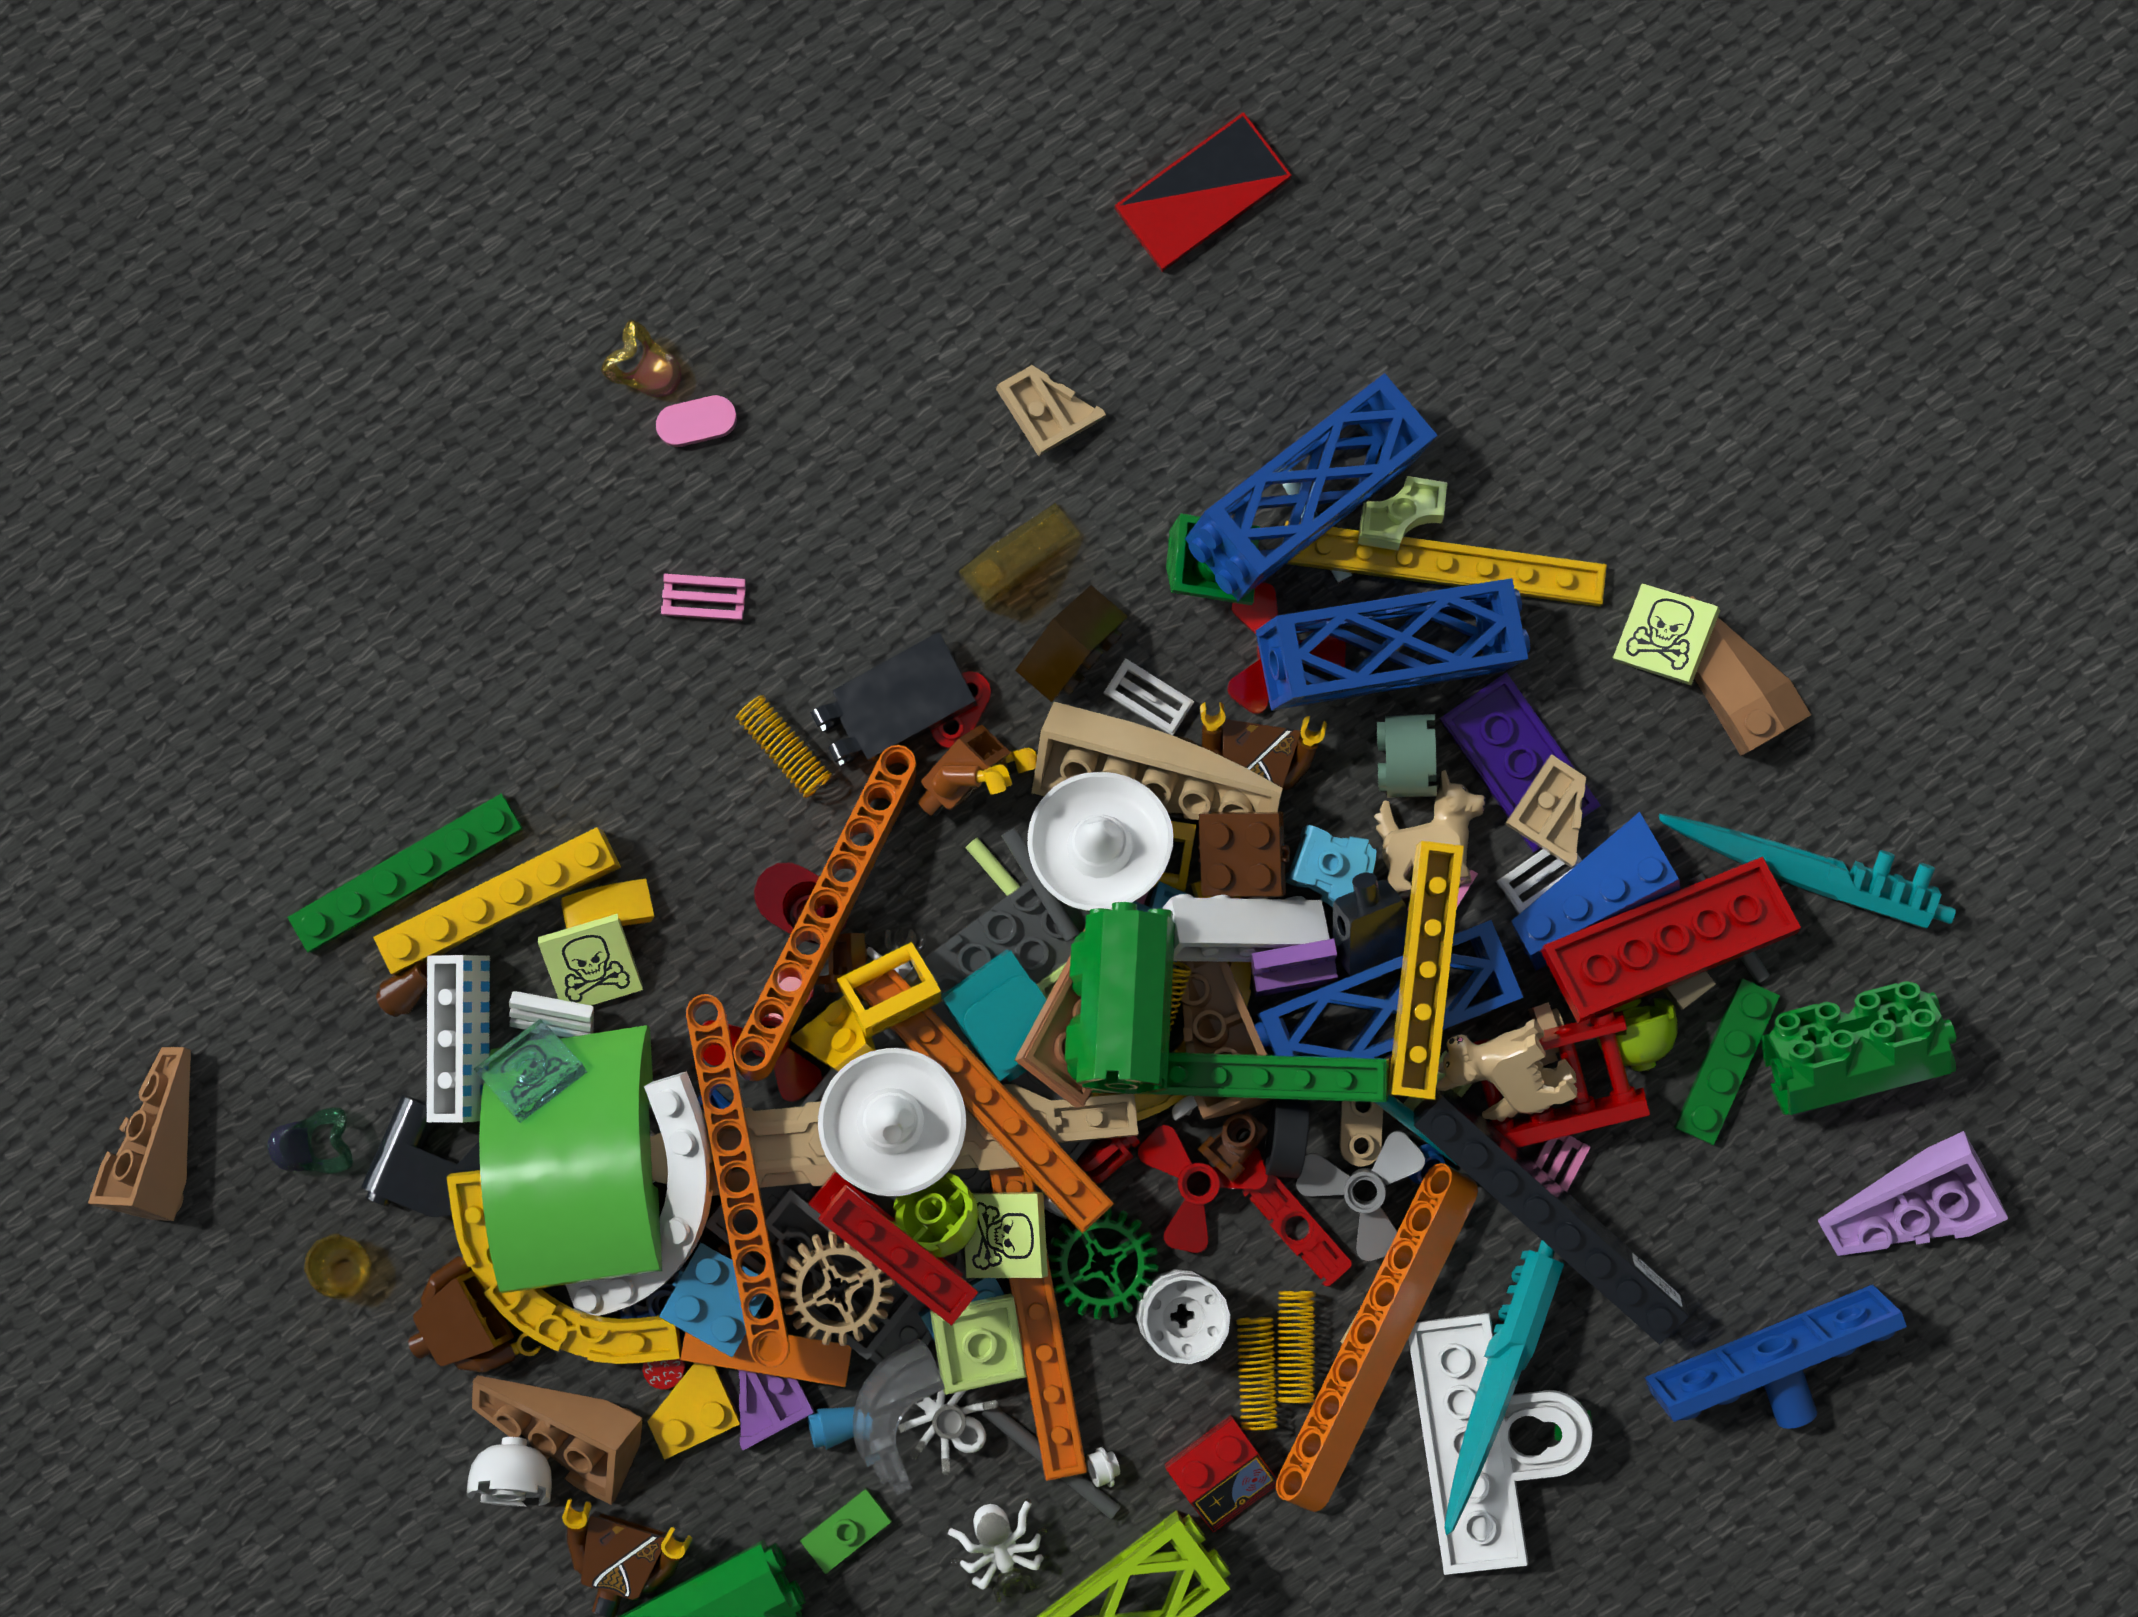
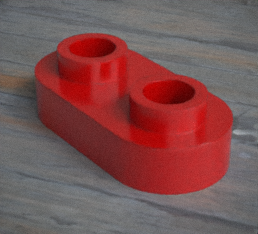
[931,671,991,749]

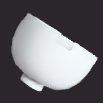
[467,1437,552,1507]

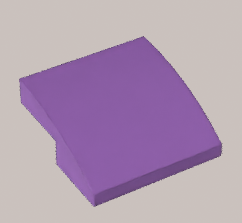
[1251,938,1338,997]

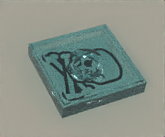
[474,1019,587,1123]

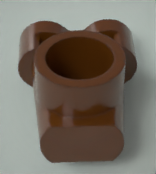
[1198,1110,1269,1182]

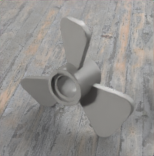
[1296,1131,1425,1261]

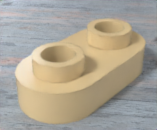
[1339,1101,1383,1167]

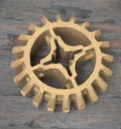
[780,1230,895,1346]

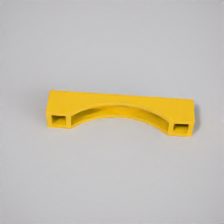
[373,827,621,975]

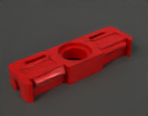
[1242,1175,1351,1287]

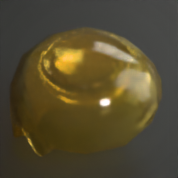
[304,1234,372,1300]

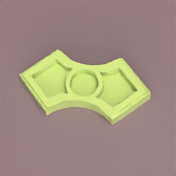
[1358,476,1447,551]

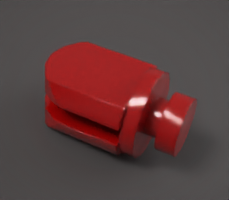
[1078,1136,1141,1183]

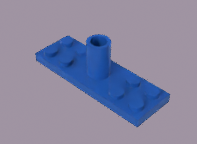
[1645,1284,1907,1429]

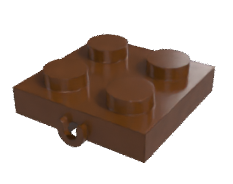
[1198,812,1290,896]

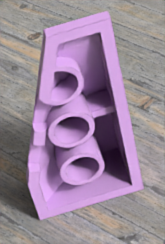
[1818,1131,2008,1256]

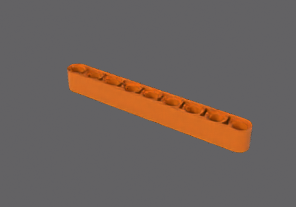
[733,745,916,1081]
[686,994,790,1368]
[1276,1163,1478,1512]

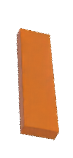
[680,1332,852,1387]

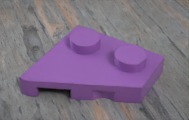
[739,1370,815,1450]

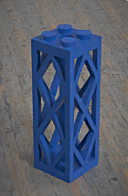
[1185,373,1438,602]
[1256,578,1530,711]
[1254,920,1523,1058]

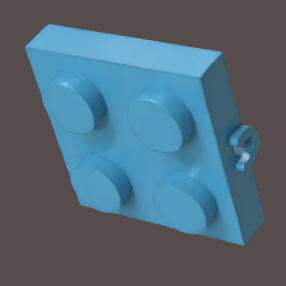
[659,1243,767,1358]

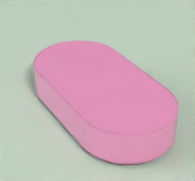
[656,395,737,447]

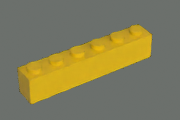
[1388,841,1464,1100]

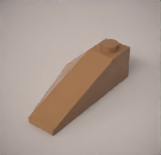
[1690,596,1811,756]
[1179,961,1274,1120]
[88,1047,191,1221]
[472,1375,642,1505]

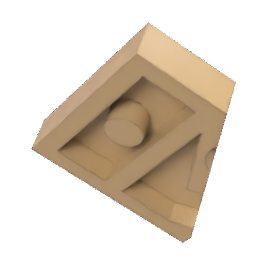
[996,365,1106,456]
[1505,755,1586,867]

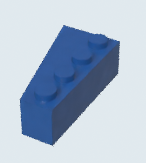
[1512,812,1681,971]

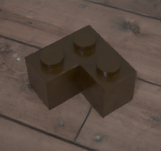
[1015,585,1128,702]

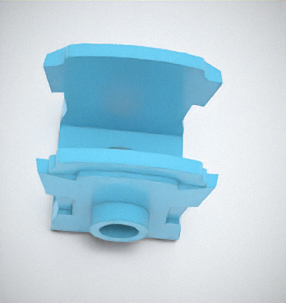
[1285,825,1376,907]

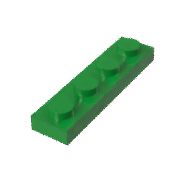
[1674,978,1780,1145]

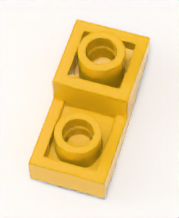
[561,879,654,929]

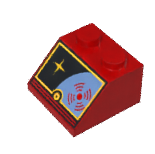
[1164,1415,1277,1532]

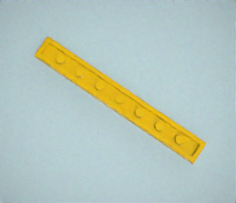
[1284,521,1607,606]

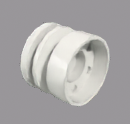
[1136,1269,1230,1364]

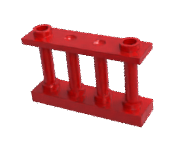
[1473,1009,1650,1148]
[808,1171,978,1326]

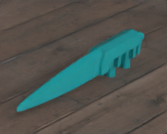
[1659,813,1956,928]
[1444,1240,1564,1535]

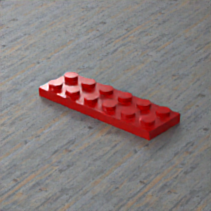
[1541,857,1801,1023]

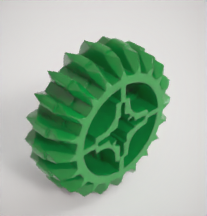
[1047,1208,1159,1319]

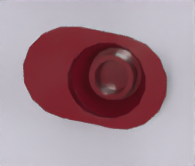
[754,863,849,944]

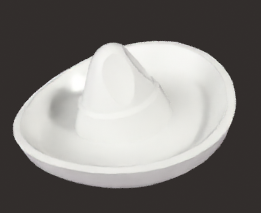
[1028,772,1173,911]
[818,1048,966,1196]

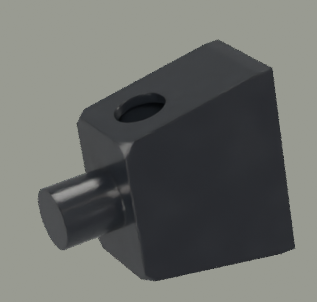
[1333,872,1408,976]

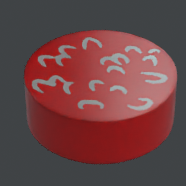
[643,1359,686,1389]

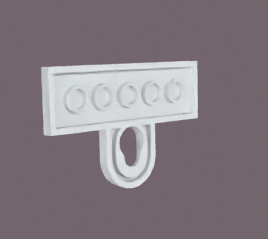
[1409,1313,1593,1575]

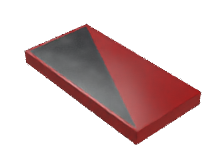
[1114,112,1291,272]

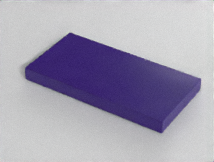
[1439,672,1601,852]

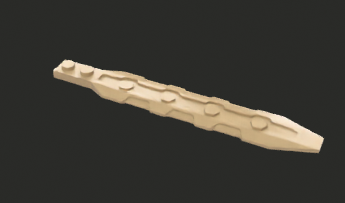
[650,1084,1138,1196]

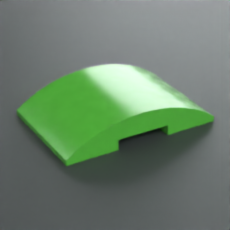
[479,1025,662,1293]

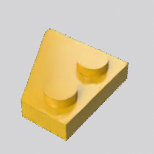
[791,996,876,1072]
[647,1362,740,1460]

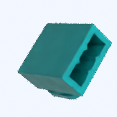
[941,950,1047,1082]

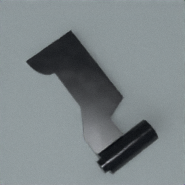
[361,1094,480,1217]

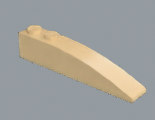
[1032,702,1283,820]

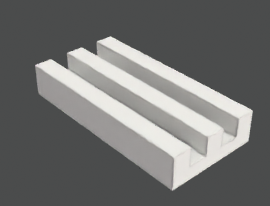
[1104,658,1194,735]
[1496,849,1582,914]
[509,991,594,1037]

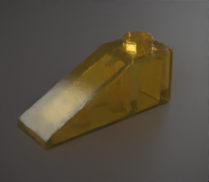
[959,503,1080,610]

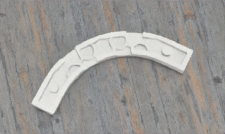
[565,1071,713,1316]

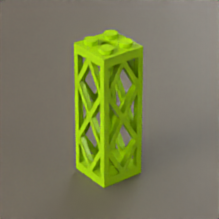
[1036,1510,1231,1617]

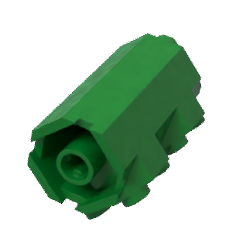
[1065,902,1175,1094]
[1762,981,1956,1115]
[618,1540,806,1617]

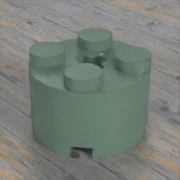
[1377,714,1437,798]

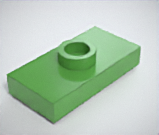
[800,1487,892,1574]

